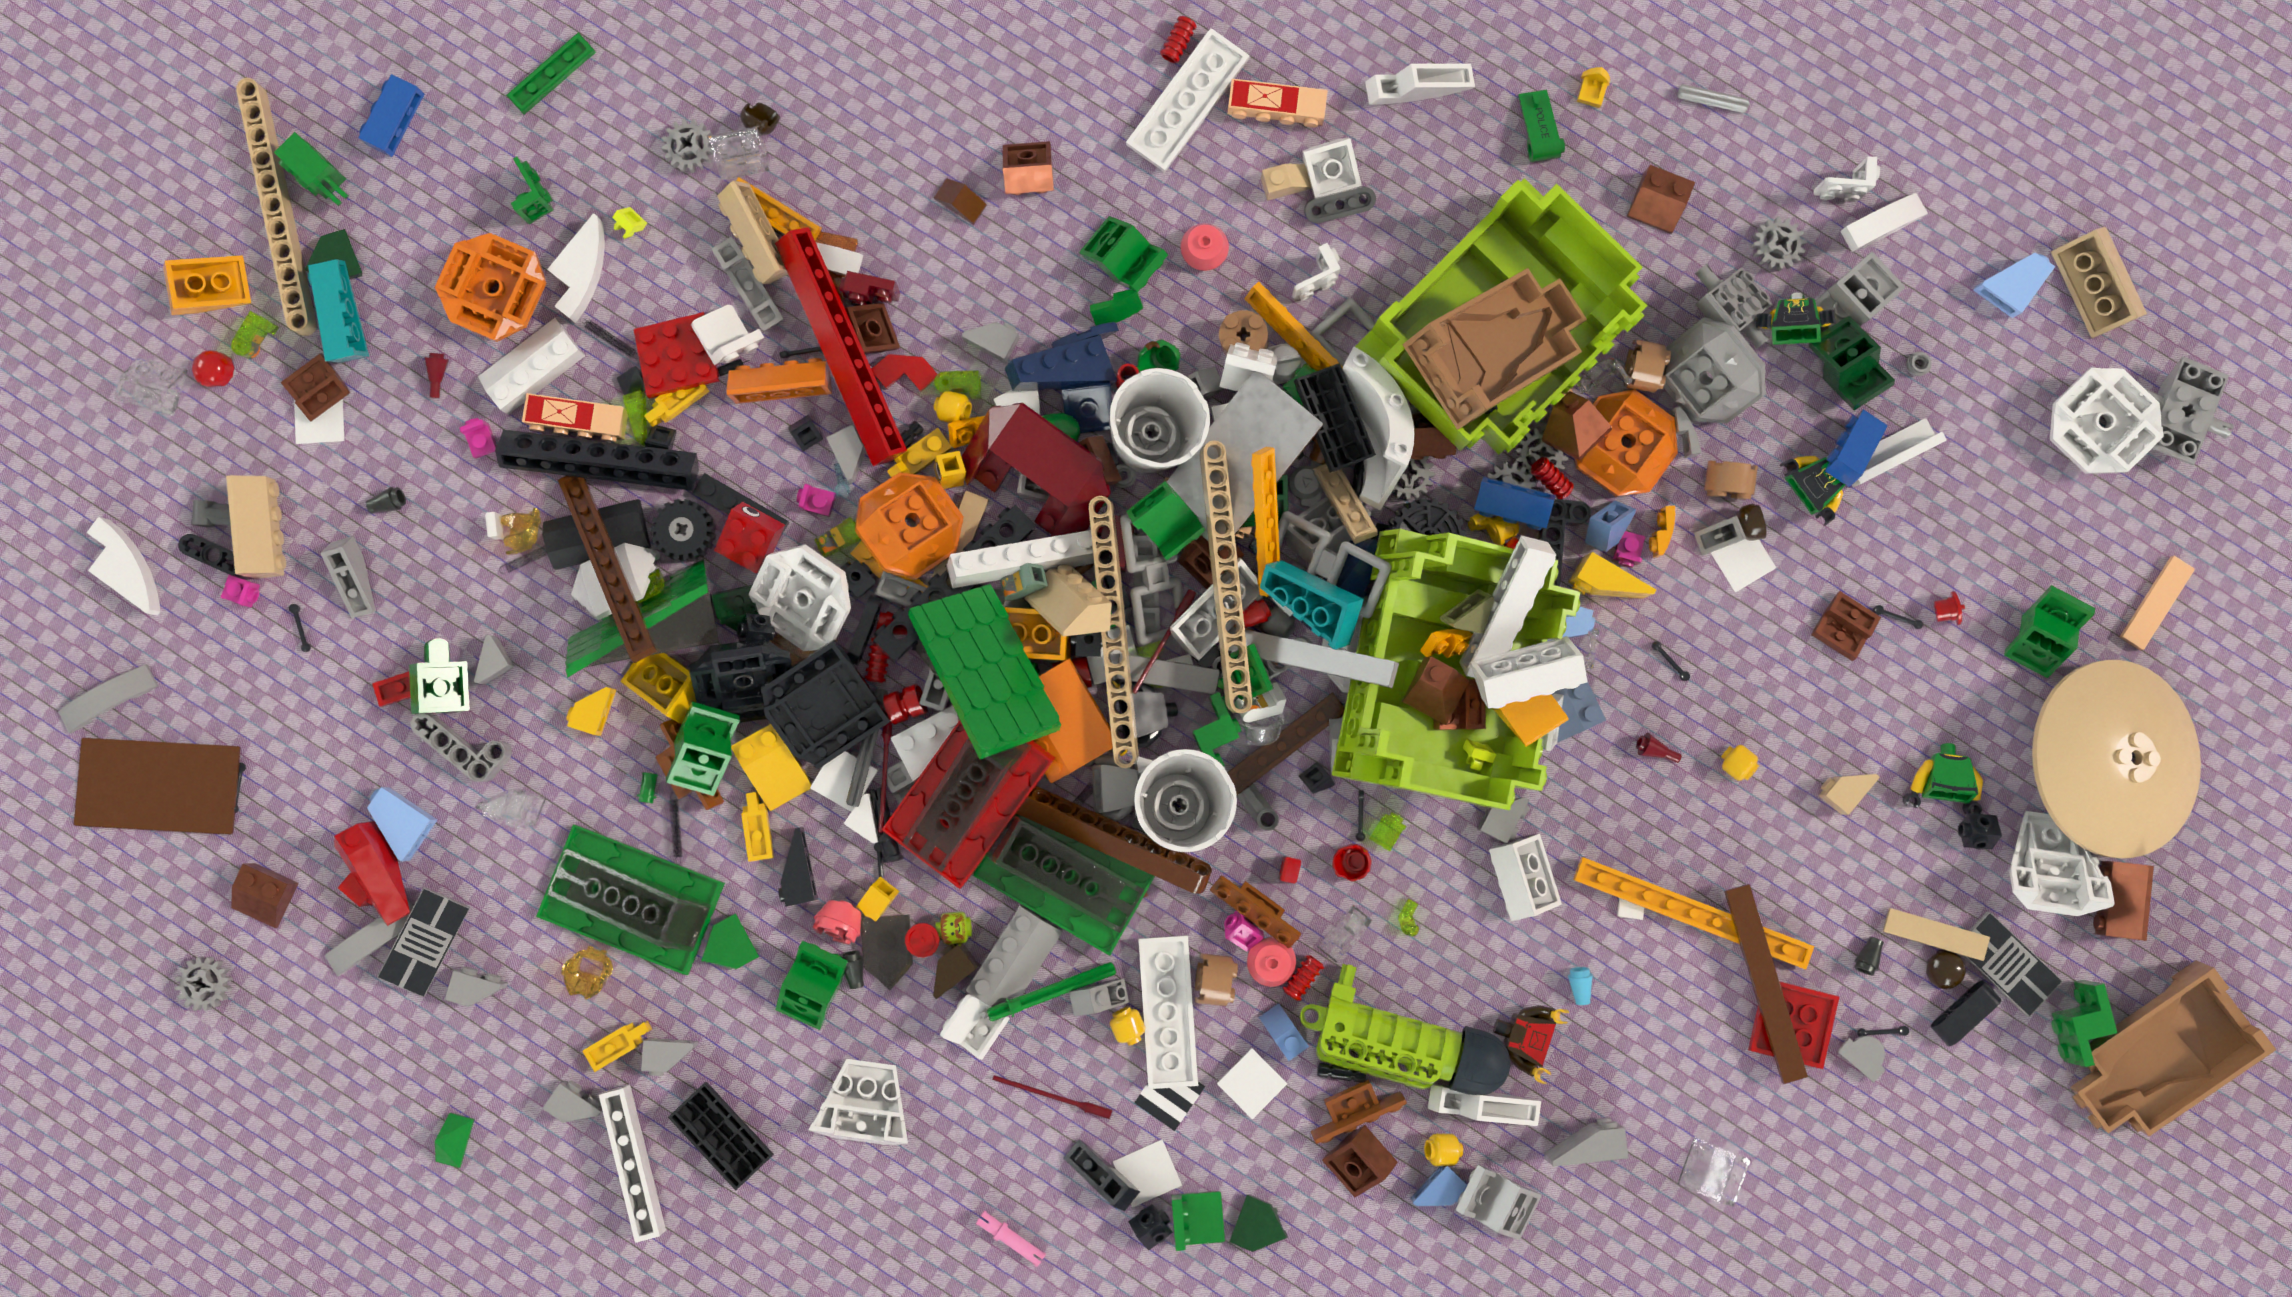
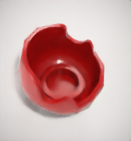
[192,350,234,387]
[1332,843,1372,881]

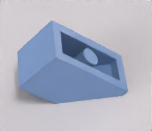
[1585,500,1636,552]
[1259,1003,1309,1061]
[1410,1165,1467,1206]

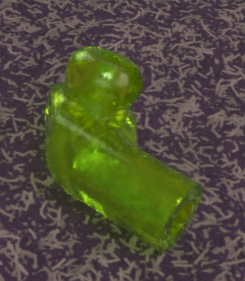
[1398,898,1419,937]

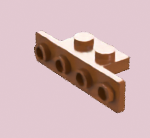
[655,719,724,810]
[1210,875,1301,948]
[1311,1079,1407,1144]

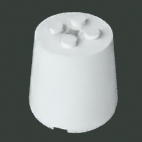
[1109,368,1210,474]
[1134,749,1237,852]

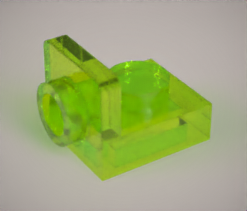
[1368,812,1407,851]

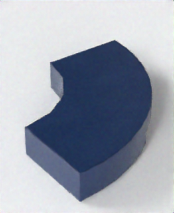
[1051,322,1119,348]

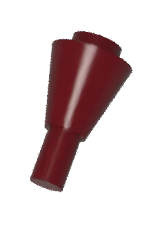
[424,353,449,398]
[1636,733,1682,763]

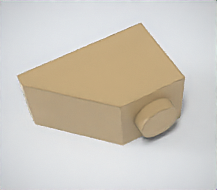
[1261,164,1312,201]
[1819,774,1880,815]

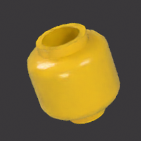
[934,391,972,423]
[1721,745,1759,781]
[1109,1006,1146,1046]
[1424,1134,1463,1166]

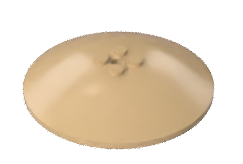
[2032,660,2201,858]

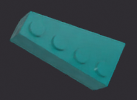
[308,259,370,363]
[1260,560,1364,650]

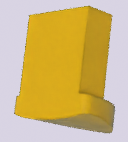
[1576,67,1610,108]

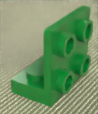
[511,156,554,224]
[1171,1191,1225,1251]

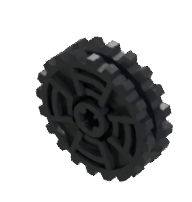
[1385,498,1467,537]

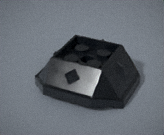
[689,638,792,723]

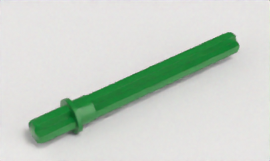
[987,962,1116,1022]

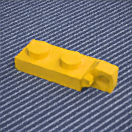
[644,385,710,427]
[887,428,952,478]
[741,792,774,862]
[582,1021,652,1072]

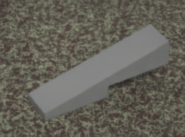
[1115,653,1220,694]

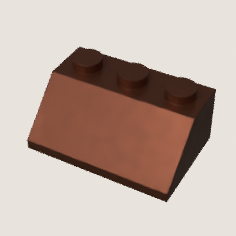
[2093,861,2154,941]

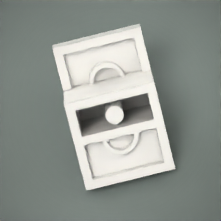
[1219,343,1278,391]

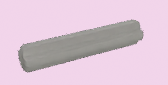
[1677,84,1749,113]

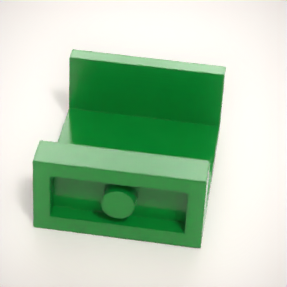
[1126,480,1206,560]

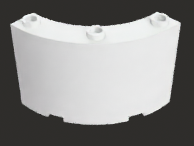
[1342,347,1414,510]

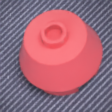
[1181,223,1229,271]
[812,900,861,945]
[1247,937,1296,987]

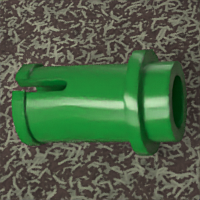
[637,772,658,804]

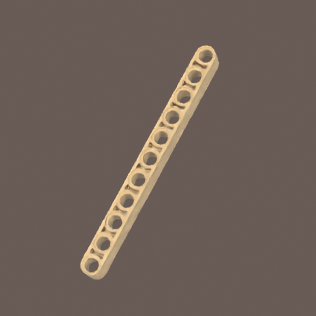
[236,78,317,336]
[1199,440,1252,713]
[1089,496,1139,768]

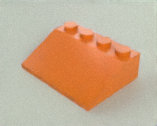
[1033,658,1113,783]

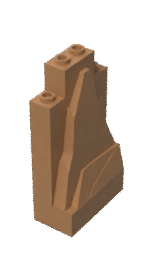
[1402,268,1587,430]
[2070,960,2276,1136]

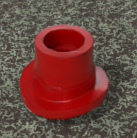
[1934,591,1965,625]
[905,923,940,958]

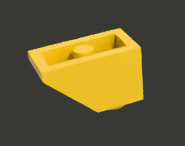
[566,687,616,736]

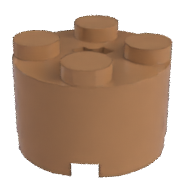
[1219,310,1269,356]
[1623,339,1671,393]
[1704,460,1758,500]
[1195,953,1238,1006]

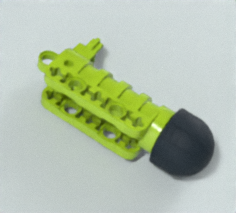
[1300,964,1510,1095]

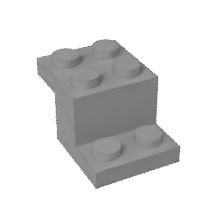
[1815,251,1906,330]
[1455,1165,1542,1240]

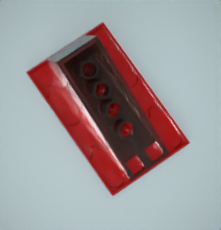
[882,720,1055,889]

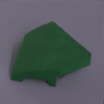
[305,229,362,279]
[711,584,759,631]
[1230,1194,1288,1252]

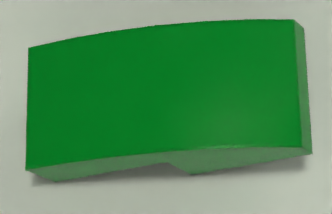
[1090,289,1143,325]

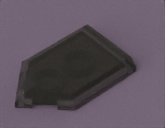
[861,914,913,991]

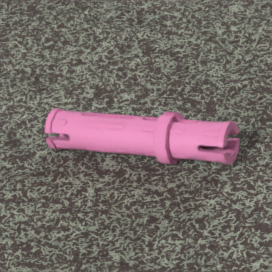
[976,1210,1046,1267]

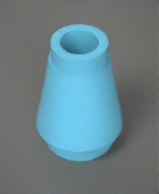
[1568,967,1593,1005]

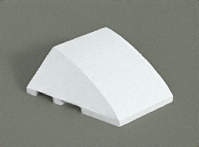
[571,543,661,620]
[809,1059,908,1145]

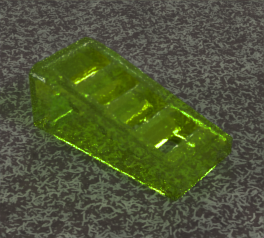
[622,390,647,446]

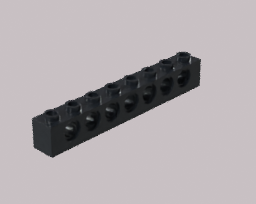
[495,430,699,491]
[873,504,1036,664]

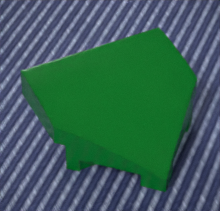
[1217,643,1274,700]
[701,913,759,970]

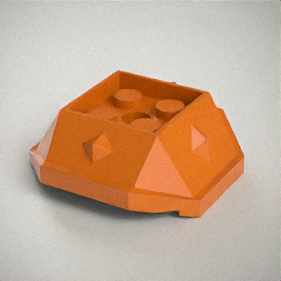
[435,233,547,342]
[1574,389,1678,497]
[855,472,964,580]

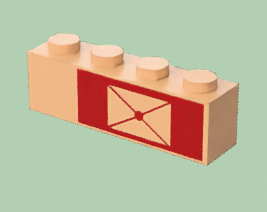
[1227,79,1328,128]
[522,393,629,442]

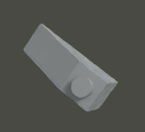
[320,536,375,618]

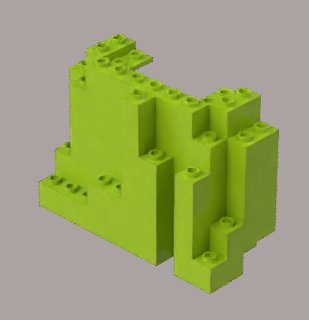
[1355,178,1648,455]
[1332,529,1580,810]

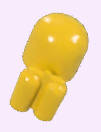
[1468,513,1519,546]

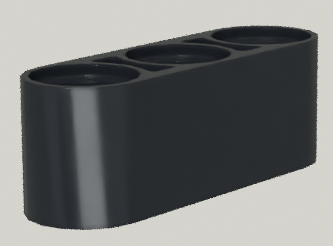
[1930,980,2002,1047]

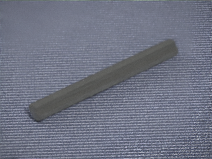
[846,688,888,807]

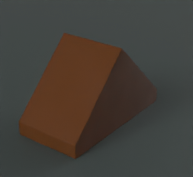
[934,178,987,225]

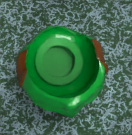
[1136,339,1181,373]

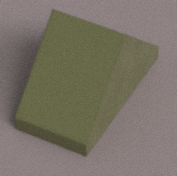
[1440,589,1494,634]

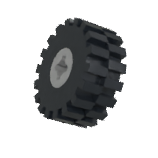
[651,499,717,562]

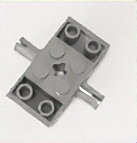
[1694,264,1772,349]
[2143,357,2234,465]

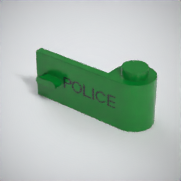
[1518,90,1565,162]

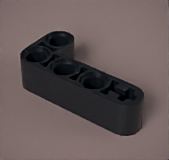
[1538,499,1591,587]

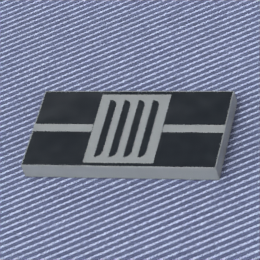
[377,887,470,997]
[1962,912,2063,1017]

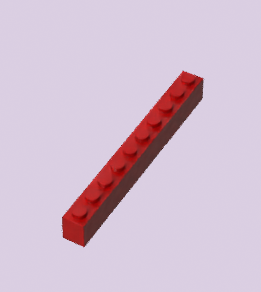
[775,227,907,466]

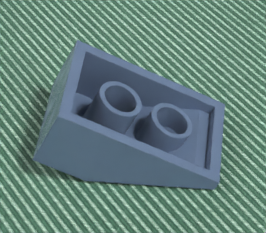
[1542,681,1606,749]

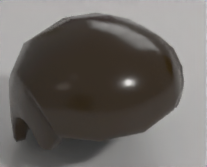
[740,102,780,136]
[1736,504,1767,541]
[1926,950,1966,989]

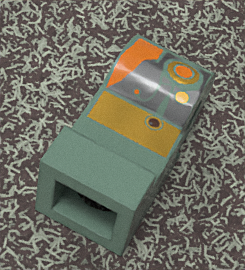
[1000,563,1048,601]

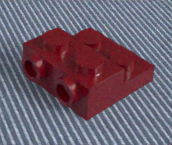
[839,271,901,306]

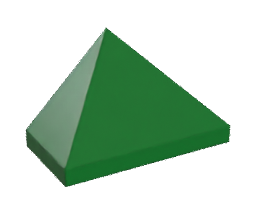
[435,1112,475,1168]

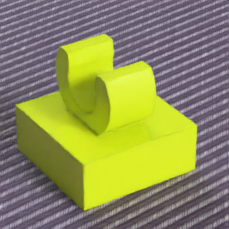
[612,207,647,239]
[1463,739,1496,771]

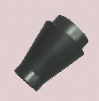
[366,487,406,514]
[1854,937,1884,976]
[840,951,864,989]

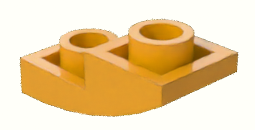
[948,416,985,449]
[1648,505,1675,558]
[1420,629,1473,658]

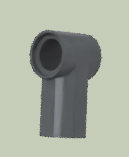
[191,500,231,527]
[1236,784,1279,831]

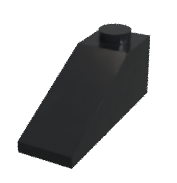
[778,827,818,907]
[1063,1139,1140,1211]

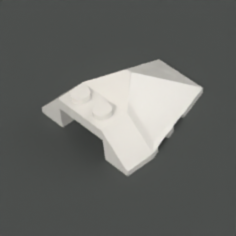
[2009,811,2115,916]

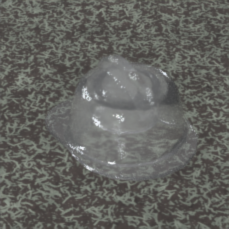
[1237,712,1296,745]

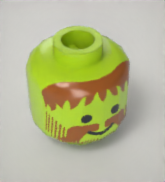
[935,911,972,945]

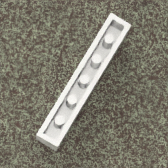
[947,530,1094,588]
[1459,535,1556,678]
[599,1085,666,1243]

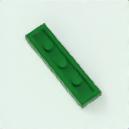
[506,32,596,115]

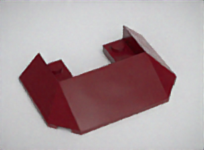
[961,402,1111,537]

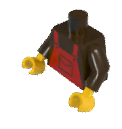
[1493,1005,1569,1084]

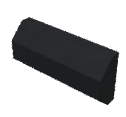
[1294,363,1376,473]
[542,499,651,570]
[668,1081,774,1191]

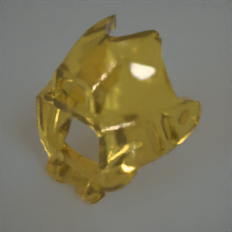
[501,508,541,555]
[561,946,613,1000]

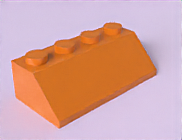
[726,358,832,404]

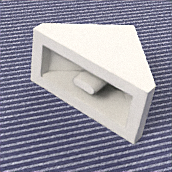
[844,793,879,843]

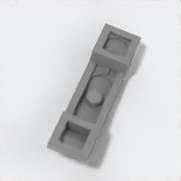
[711,236,784,332]
[1132,535,1160,632]
[58,665,159,733]
[325,901,413,976]

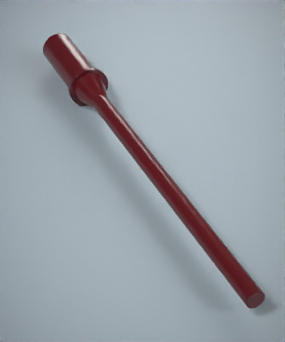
[1132,589,1197,694]
[879,721,893,833]
[992,1075,1113,1119]

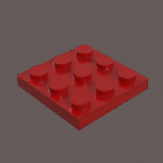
[633,312,720,399]
[1748,981,1840,1069]

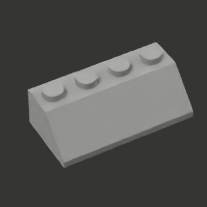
[966,905,1063,1007]

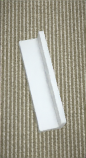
[1852,419,1947,487]

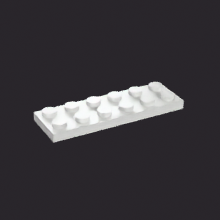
[1126,28,1250,173]
[1138,935,1198,1089]

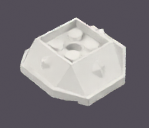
[2050,368,2164,474]
[749,544,851,651]

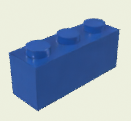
[358,74,425,157]
[1825,409,1888,487]
[1474,477,1556,530]

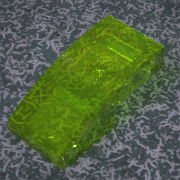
[637,568,664,603]

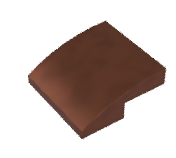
[280,353,351,422]
[1811,591,1881,661]
[1434,679,1486,730]

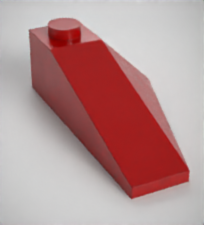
[334,821,410,926]

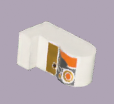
[1235,682,1286,722]

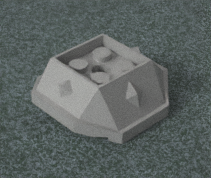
[1663,317,1766,424]

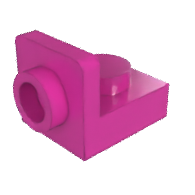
[459,418,497,459]
[796,484,836,517]
[1613,531,1645,568]
[220,575,260,608]
[1224,911,1264,952]

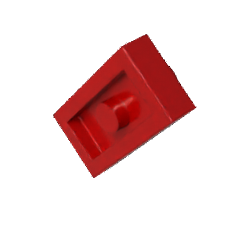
[372,671,411,707]

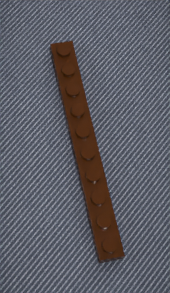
[558,476,657,663]

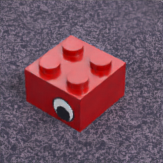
[714,502,785,574]

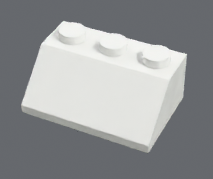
[1489,834,1562,921]

